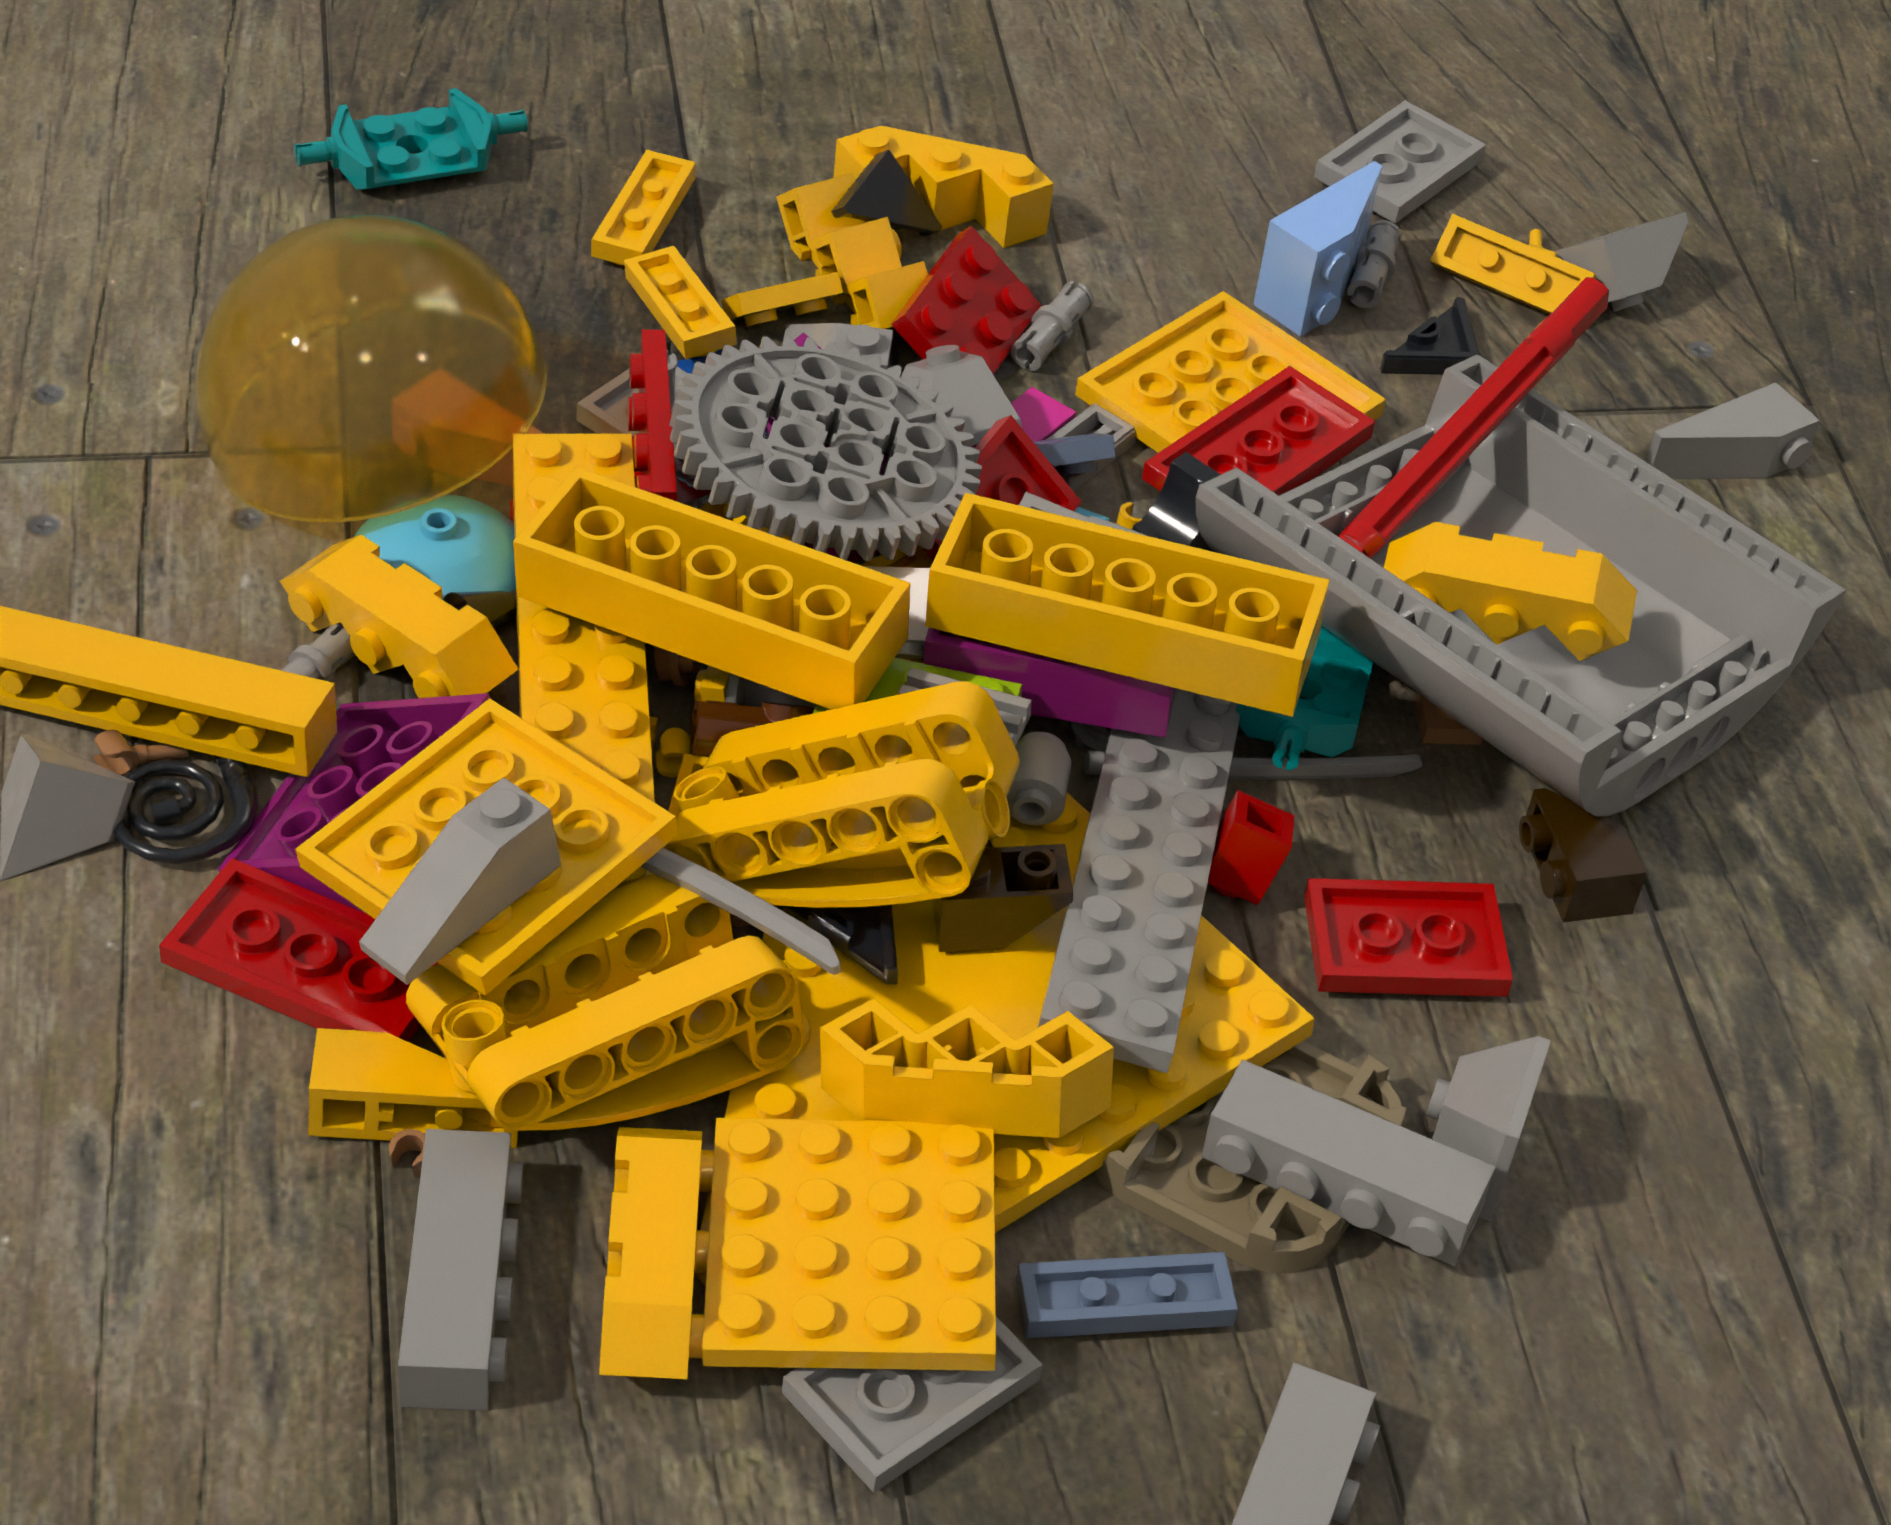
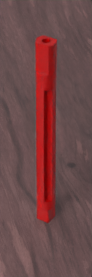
[1338,277,1609,559]

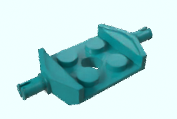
[294,88,528,190]
[1235,626,1373,771]

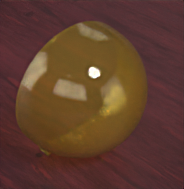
[195,214,547,522]

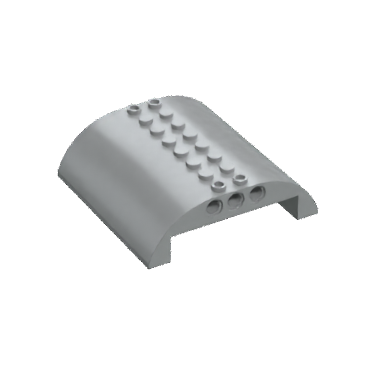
[1196,354,1846,816]

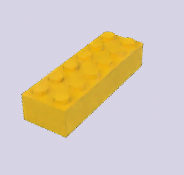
[513,466,911,709]
[925,493,1330,717]

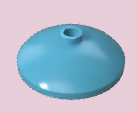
[354,494,516,600]

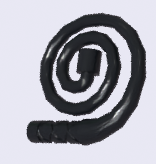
[114,755,258,865]

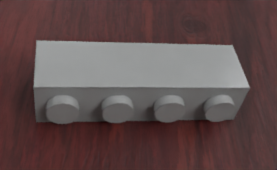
[1202,1059,1496,1266]
[398,1129,524,1411]
[1232,1362,1381,1525]

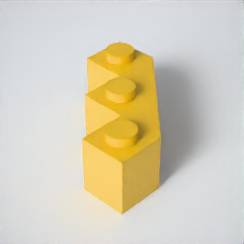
[833,126,1054,248]
[776,174,928,329]
[1383,522,1637,661]
[280,534,519,698]
[820,998,1114,1138]
[599,1127,715,1379]

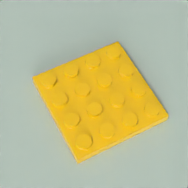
[1075,291,1386,453]
[295,698,679,996]
[702,1118,996,1371]

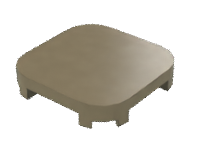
[1093,1041,1407,1273]

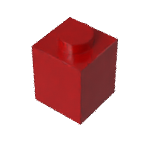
[1207,790,1295,905]

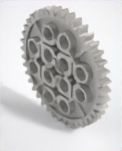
[669,336,982,561]

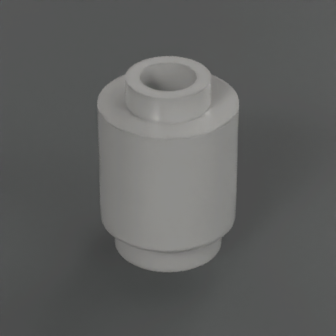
[1006,732,1071,825]

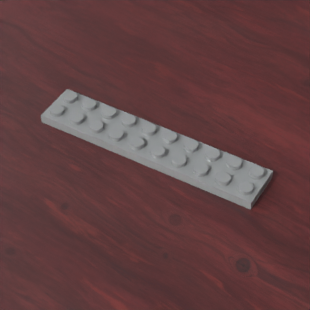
[1037,689,1240,1073]

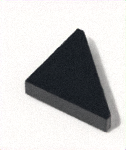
[831,150,942,236]
[1380,297,1480,375]
[774,905,898,984]

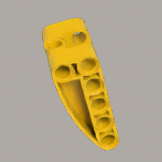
[663,681,1020,908]
[406,873,804,1131]

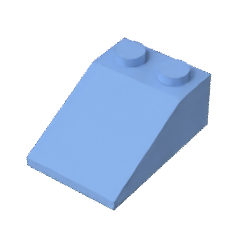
[1253,161,1382,337]

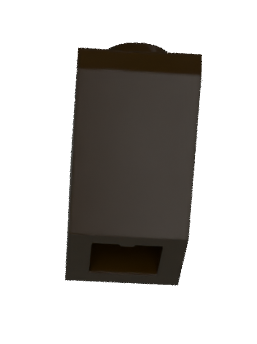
[1519,788,1647,922]
[932,844,1073,952]

